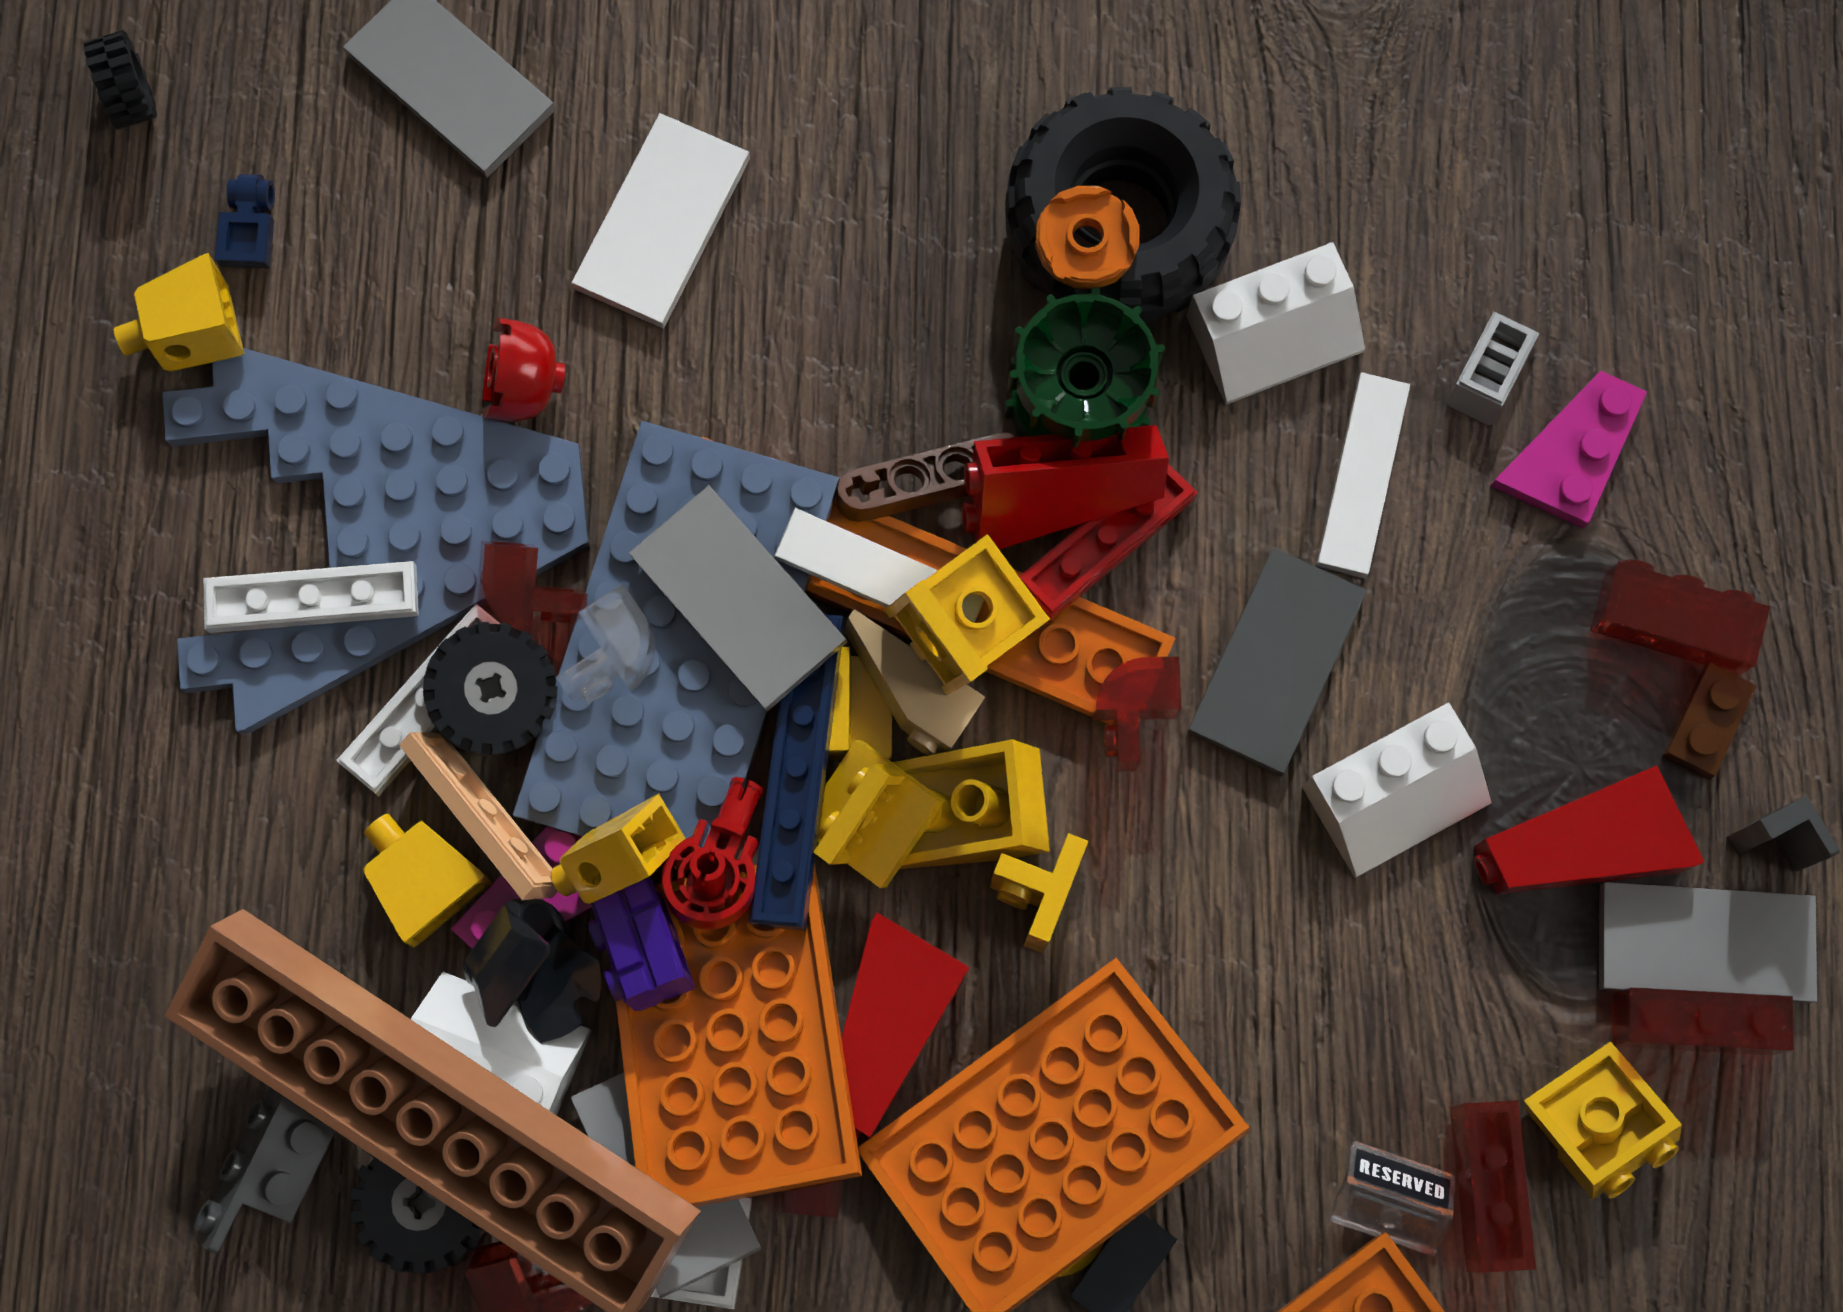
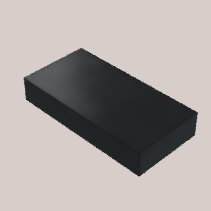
[1069,1213,1178,1312]

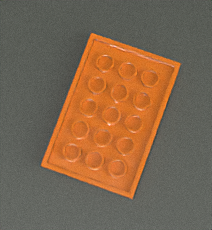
[612,863,862,1207]
[858,958,1250,1312]

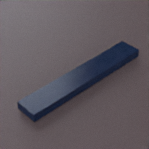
[749,615,846,931]

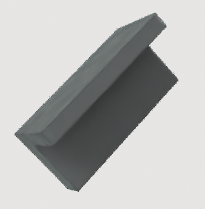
[1727,795,1840,872]

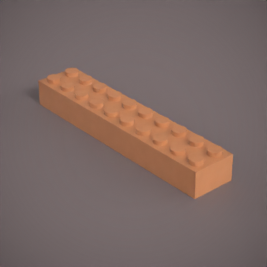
[164,909,701,1312]

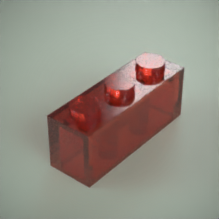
[1590,559,1770,676]
[1613,987,1794,1055]
[1450,1100,1536,1273]

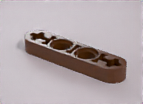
[836,433,1018,522]

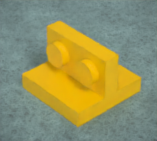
[814,740,944,888]
[990,833,1088,954]

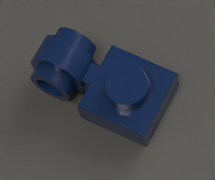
[214,174,275,269]

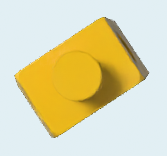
[113,253,244,372]
[551,794,686,904]
[363,814,493,948]

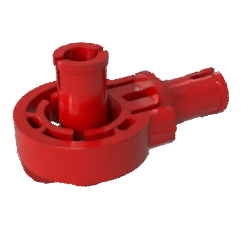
[662,777,763,930]

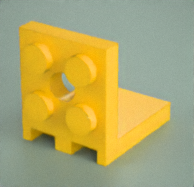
[884,534,1050,695]

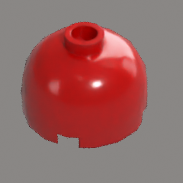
[482,317,565,422]

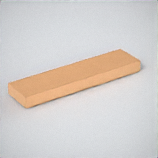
[399,732,558,900]

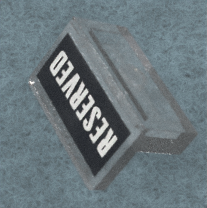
[1330,1141,1455,1256]

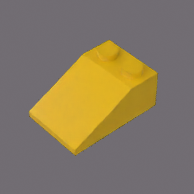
[892,739,1050,869]

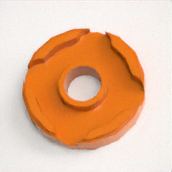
[1035,185,1139,289]

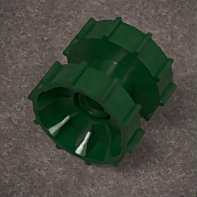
[1004,287,1165,448]

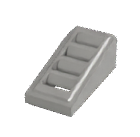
[1447,312,1539,425]

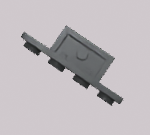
[194,1087,335,1254]

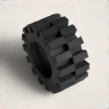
[83,30,157,130]

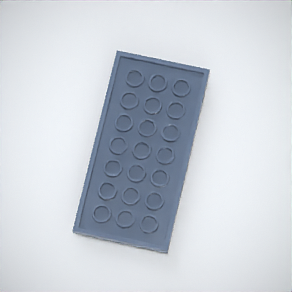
[513,421,840,870]

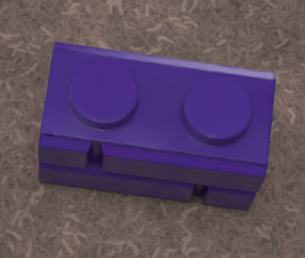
[588,879,695,1011]

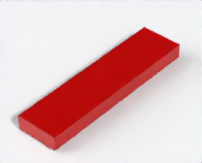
[1019,464,1198,623]

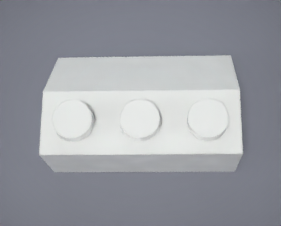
[1186,242,1365,405]
[1302,702,1492,878]
[411,972,592,1115]

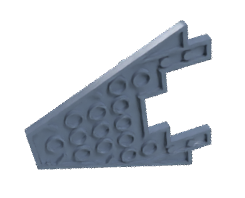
[163,348,590,735]

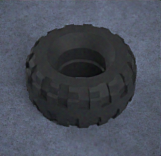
[1005,87,1241,324]

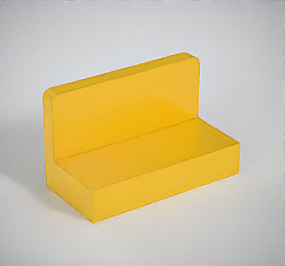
[829,647,892,760]

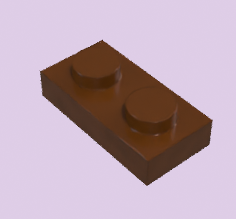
[1662,662,1757,780]

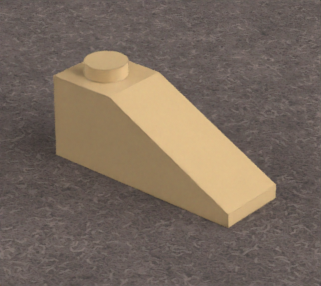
[844,609,985,755]

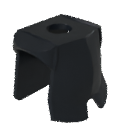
[463,898,604,1043]

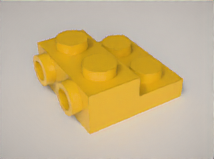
[1524,1041,1682,1200]

